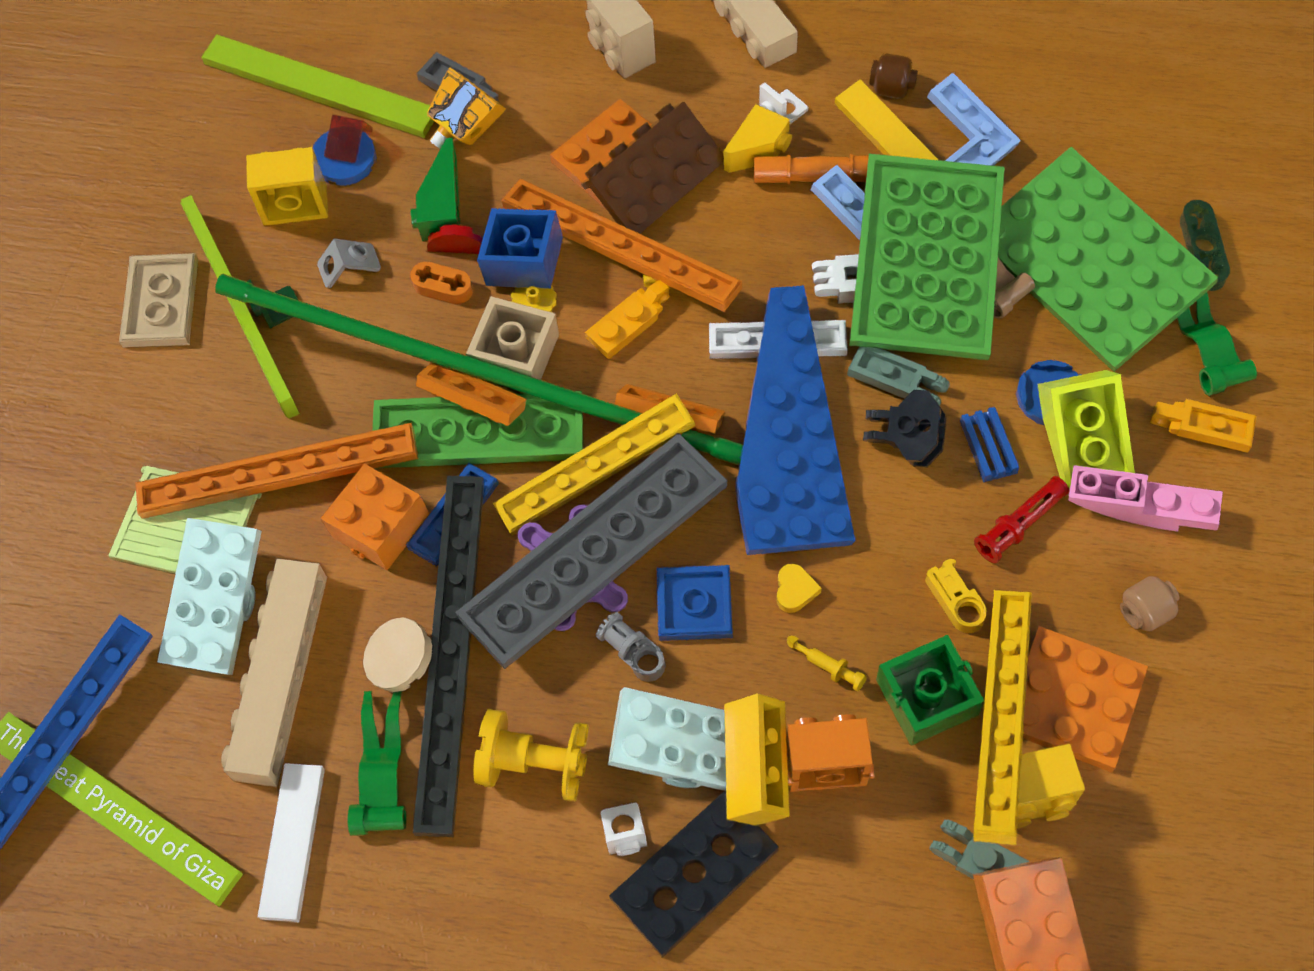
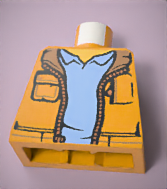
[427,67,506,149]

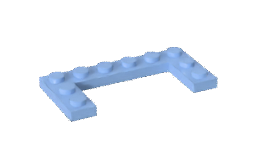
[811,73,1021,240]

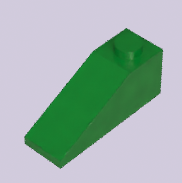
[411,138,461,241]

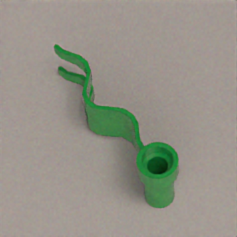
[1177,292,1257,396]
[348,691,407,836]

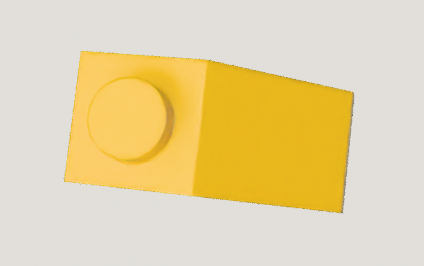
[724,104,792,173]

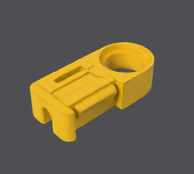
[925,559,987,633]

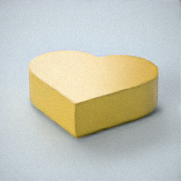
[776,564,822,613]

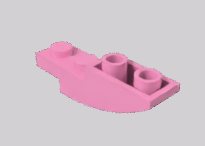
[1068,465,1223,532]

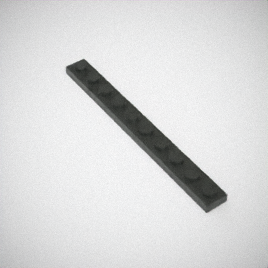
[413,476,484,837]

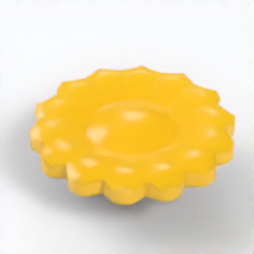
[511,285,557,313]

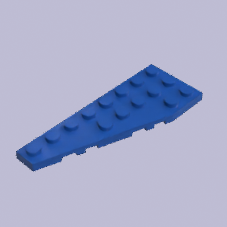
[735,286,855,555]

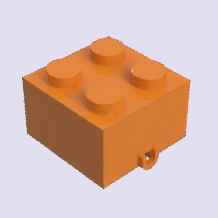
[320,463,430,571]
[786,714,874,792]

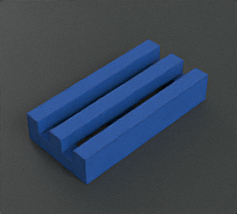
[960,407,1019,482]

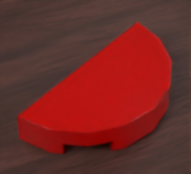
[427,224,483,254]

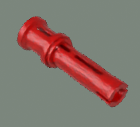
[974,476,1070,564]

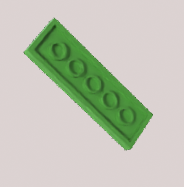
[372,391,584,468]

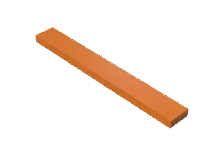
[501,179,742,312]
[135,423,418,519]

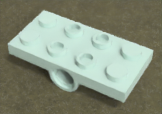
[157,518,262,675]
[608,687,726,791]

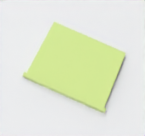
[108,466,262,574]

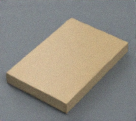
[119,253,198,347]

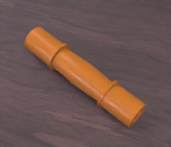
[754,154,869,185]

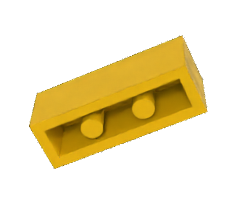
[724,693,789,826]

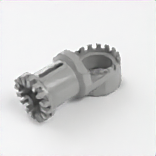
[596,612,666,682]

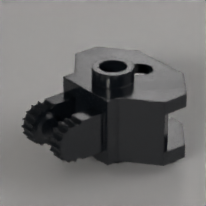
[863,390,947,468]

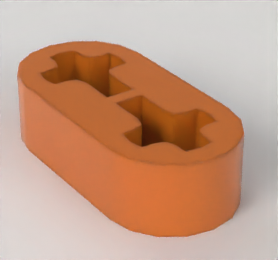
[410,261,473,304]

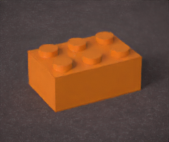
[973,857,1090,971]

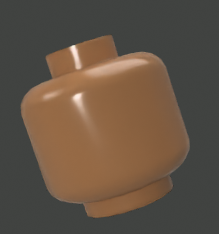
[1120,576,1180,632]

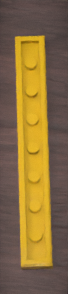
[973,590,1032,845]

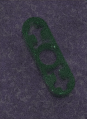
[1180,200,1230,291]

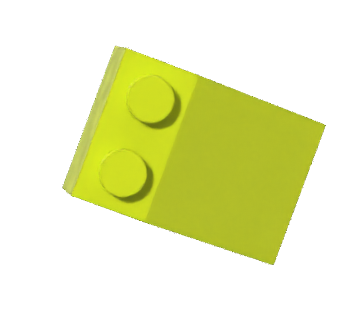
[1037,370,1135,490]

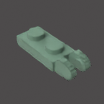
[847,347,950,406]
[930,819,1030,879]

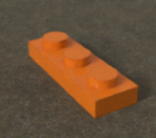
[416,363,526,426]
[615,384,725,434]

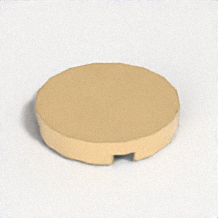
[363,617,432,692]

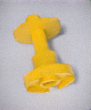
[474,709,589,802]

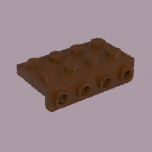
[581,101,724,234]

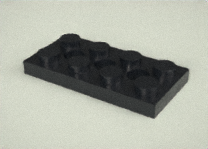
[609,791,779,958]

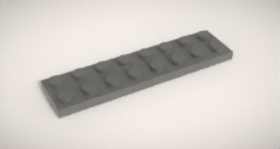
[456,433,727,669]

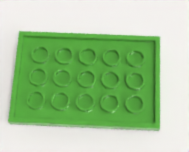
[998,147,1218,372]
[849,154,1005,360]

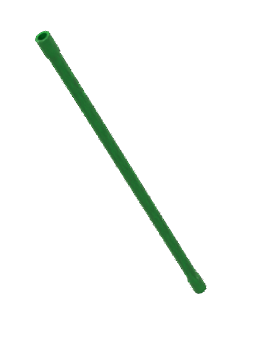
[215,274,743,466]

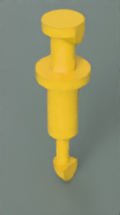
[787,635,867,691]

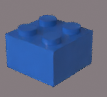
[477,208,563,289]

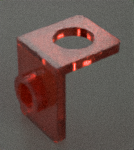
[324,114,373,163]

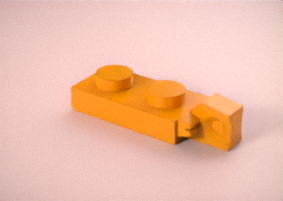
[585,280,670,359]
[1150,399,1257,453]

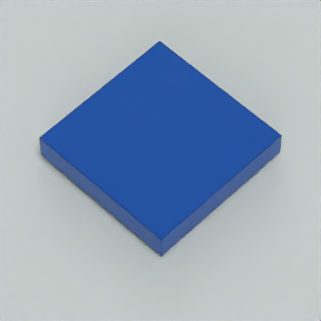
[657,565,733,641]

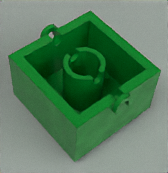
[876,635,985,746]

